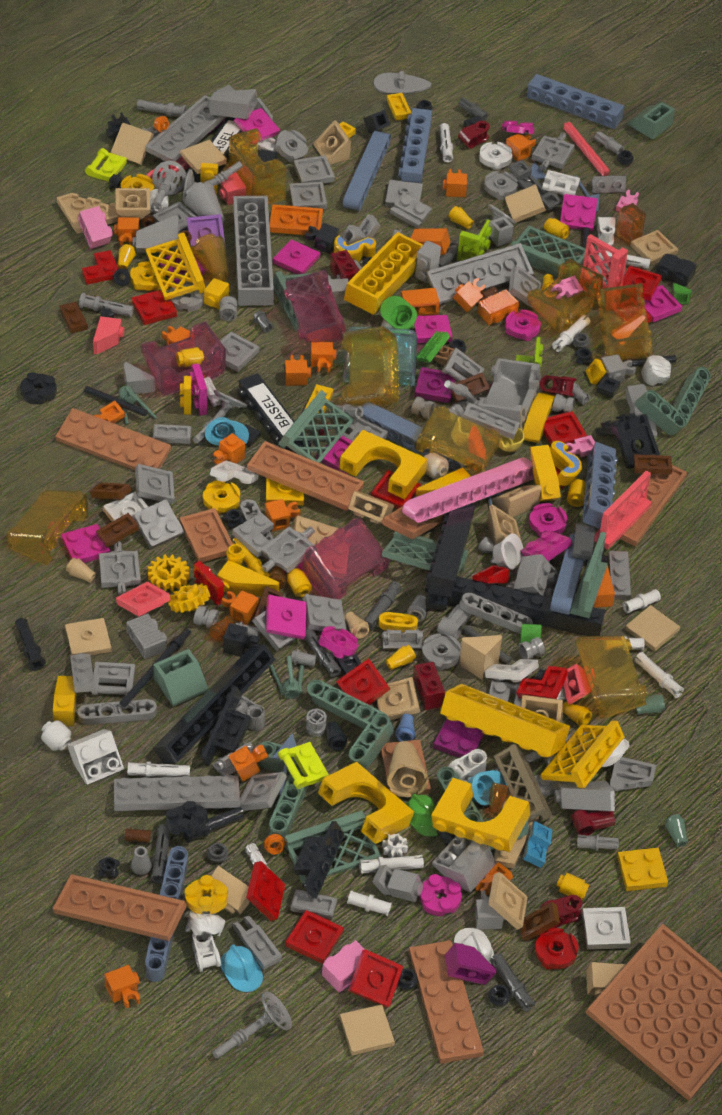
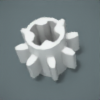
[382,833,408,858]

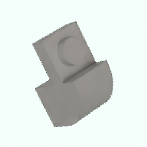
[341,214,380,245]

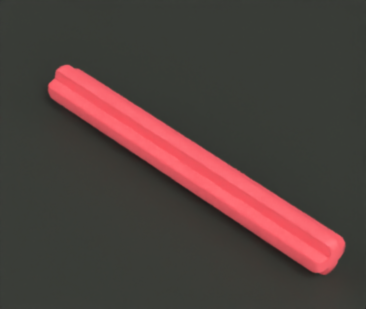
[563,122,610,176]

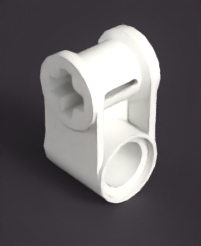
[597,217,615,246]
[448,749,487,782]
[192,931,221,971]

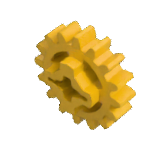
[148,555,189,592]
[168,583,211,613]

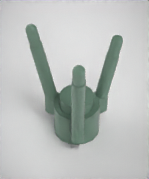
[119,386,157,424]
[269,656,304,699]

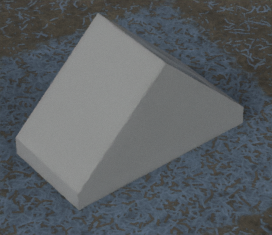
[124,362,155,394]

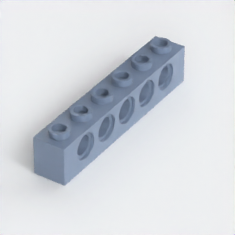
[527,74,624,129]
[398,108,432,183]
[582,442,618,528]

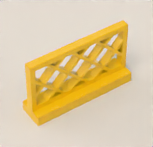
[145,232,205,300]
[540,721,625,788]

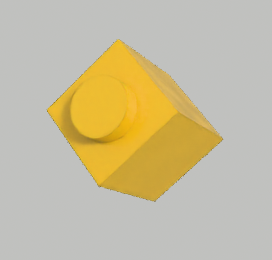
[204,278,229,309]

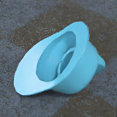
[205,417,249,445]
[467,770,507,805]
[220,944,263,992]

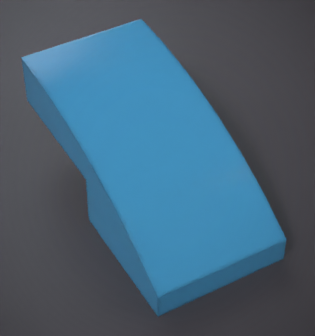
[523,821,552,868]

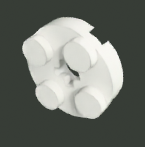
[479,142,512,171]

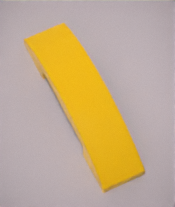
[523,391,556,443]

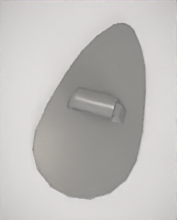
[373,71,431,95]

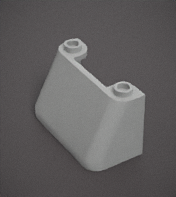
[476,358,541,431]

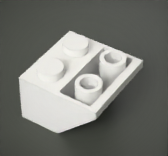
[67,729,124,785]

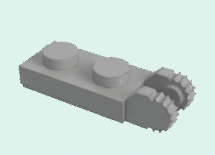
[233,915,282,970]

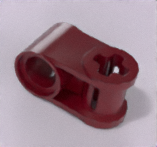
[458,121,490,149]
[540,375,576,397]
[540,895,583,928]

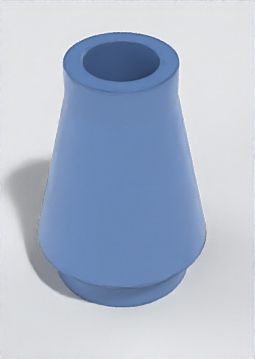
[395,714,415,742]

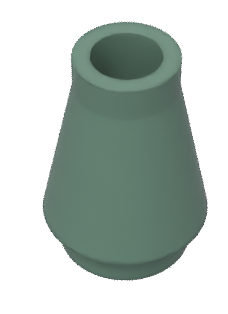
[634,693,665,715]
[665,814,688,847]

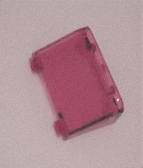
[284,269,348,342]
[141,321,226,396]

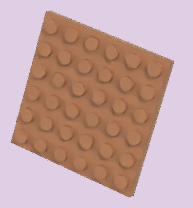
[585,924,722,1101]

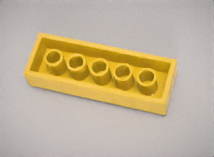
[344,232,423,315]
[440,684,570,757]

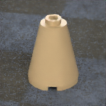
[387,741,429,797]

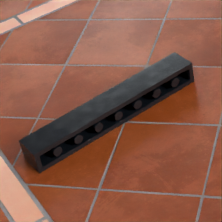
[426,503,476,597]
[448,576,605,639]
[153,644,276,764]

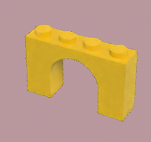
[339,430,428,499]
[318,762,414,844]
[431,778,530,852]

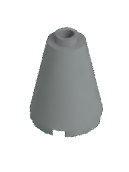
[183,181,225,225]

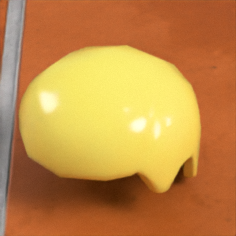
[495,428,525,452]

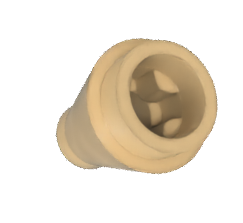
[66,558,96,583]
[344,612,369,639]

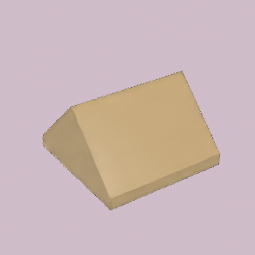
[313,120,351,165]
[116,188,150,221]
[492,485,541,518]
[487,505,521,546]
[459,635,502,679]
[521,695,563,723]

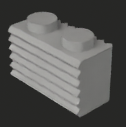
[414,241,441,283]
[126,613,167,659]

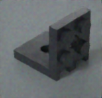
[595,413,660,468]

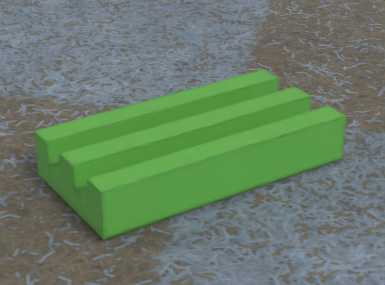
[416,331,450,362]

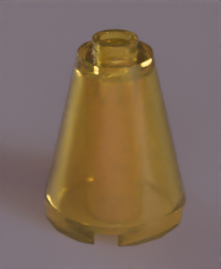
[191,234,229,282]

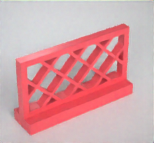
[580,234,628,311]
[594,471,652,550]

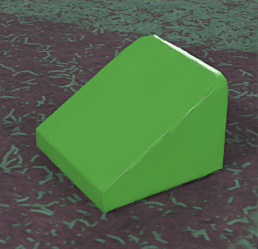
[671,283,691,304]
[520,624,542,643]

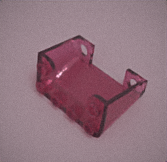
[302,518,390,599]

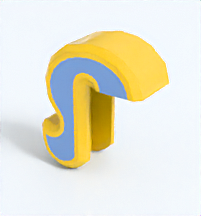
[333,235,376,262]
[550,441,582,486]

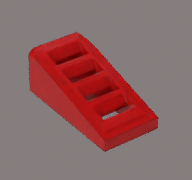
[472,565,509,584]

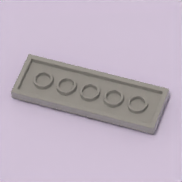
[145,95,226,162]
[426,243,534,304]
[114,775,240,811]

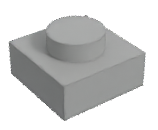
[372,865,393,896]

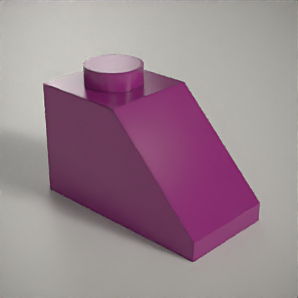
[445,943,496,985]

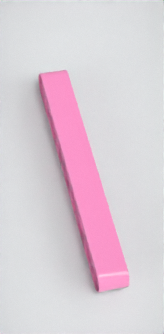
[402,457,534,523]

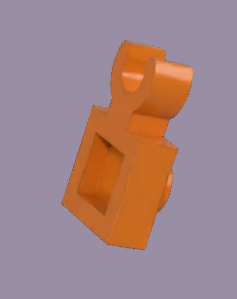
[93,401,126,423]
[475,862,513,896]

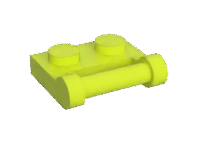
[85,148,127,182]
[277,742,329,789]

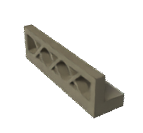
[494,744,553,822]

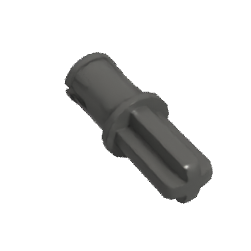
[458,98,489,121]

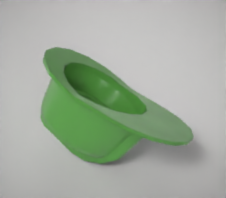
[380,296,417,331]
[405,793,438,837]

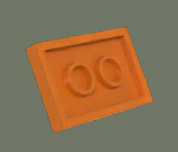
[269,204,323,235]

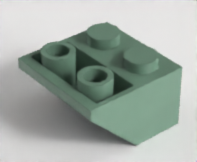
[627,102,675,139]
[153,649,208,707]

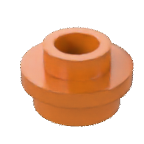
[154,116,169,133]
[264,834,285,855]

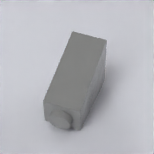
[207,89,257,119]
[133,215,178,254]
[554,781,615,811]

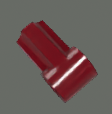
[571,809,616,836]

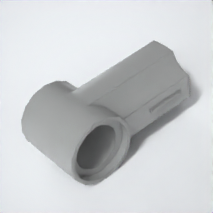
[437,604,471,639]

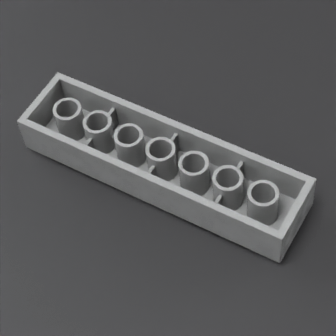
[233,196,274,306]

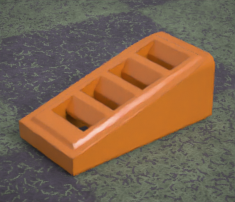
[610,313,646,344]

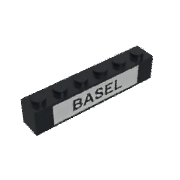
[191,117,246,183]
[237,373,311,455]

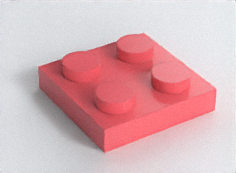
[116,582,171,617]

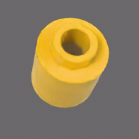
[544,218,570,239]
[176,347,204,368]
[567,479,586,507]
[287,568,312,597]
[557,873,589,900]

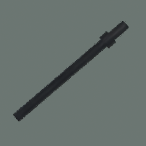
[120,628,191,707]

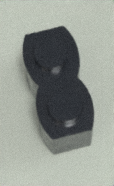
[655,254,696,286]

